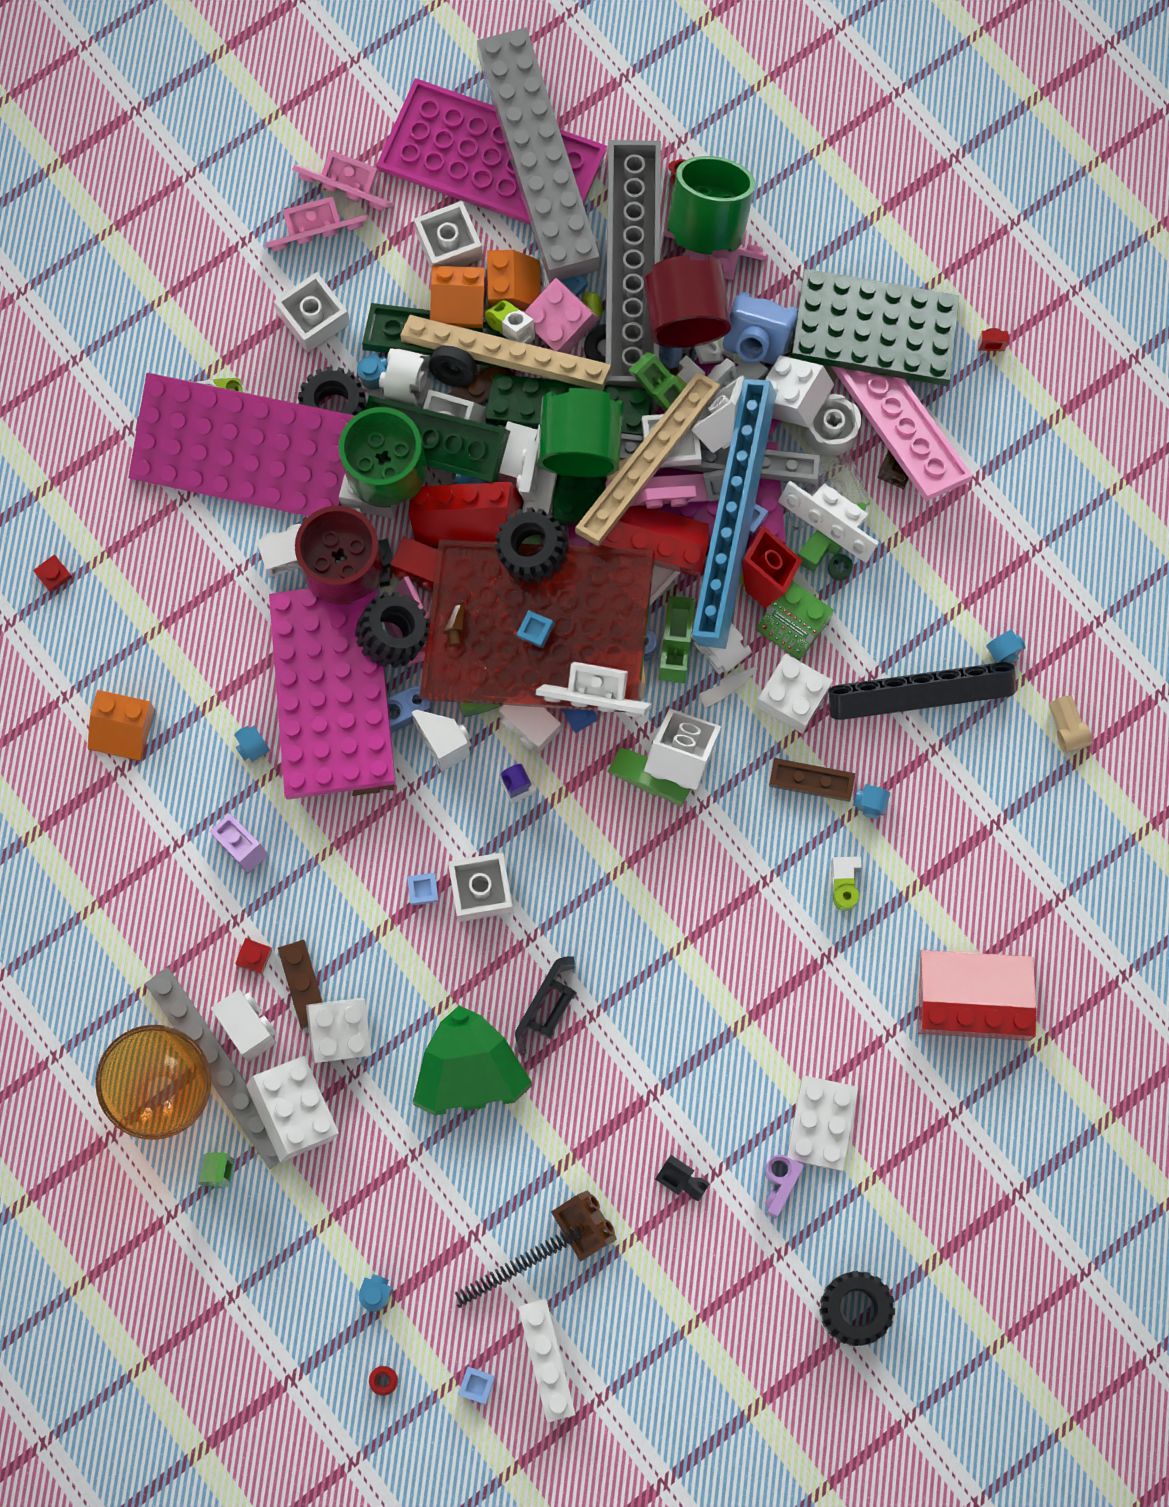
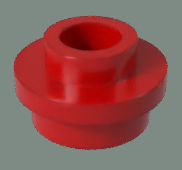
[369,1366,398,1396]

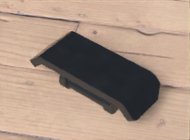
[515,956,577,1056]

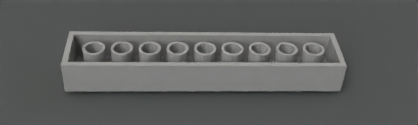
[477,27,600,283]
[605,140,661,389]

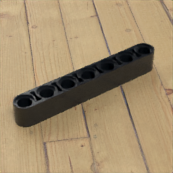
[828,662,1016,720]

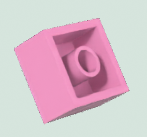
[524,278,600,354]

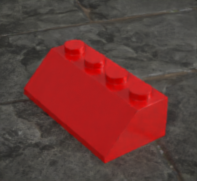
[408,482,522,548]
[591,506,708,576]

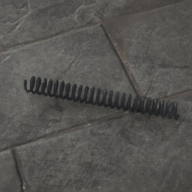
[455,1226,582,1308]

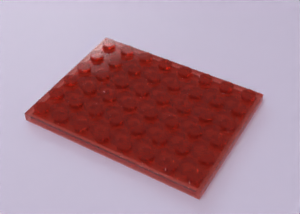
[419,540,655,712]

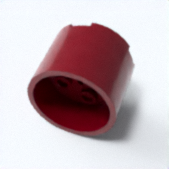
[643,255,731,348]
[295,506,383,605]

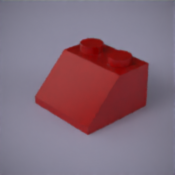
[741,525,802,608]

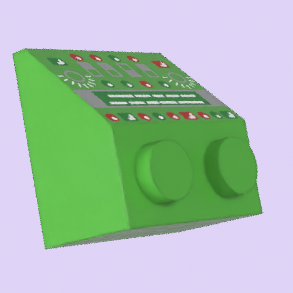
[756,581,834,661]

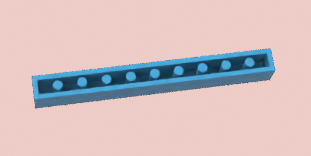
[692,379,777,649]

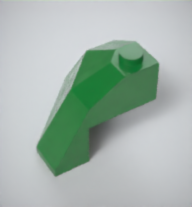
[413,1005,532,1115]

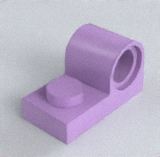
[209,813,269,874]
[764,1155,804,1218]

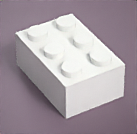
[644,708,721,790]
[246,1056,339,1163]

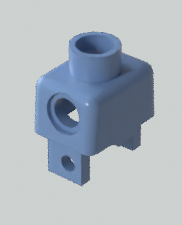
[722,292,798,365]

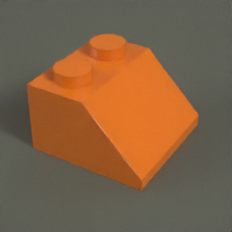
[487,250,541,311]
[430,266,485,328]
[88,690,156,761]

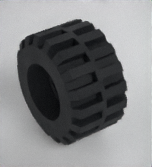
[298,367,367,415]
[495,507,569,584]
[355,592,430,668]
[819,1271,895,1346]

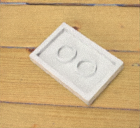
[787,1075,858,1172]

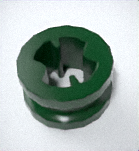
[828,554,853,581]

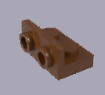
[551,1190,617,1262]

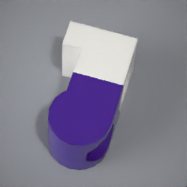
[500,763,536,804]

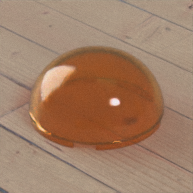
[95,1025,211,1140]

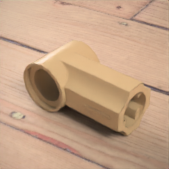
[1049,695,1092,753]

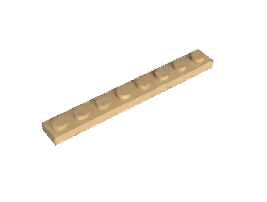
[401,315,611,391]
[575,372,720,547]

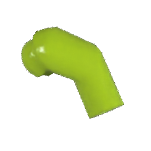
[582,292,603,331]

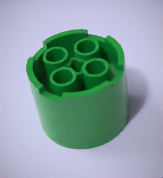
[667,156,755,255]
[537,388,624,478]
[339,407,427,508]

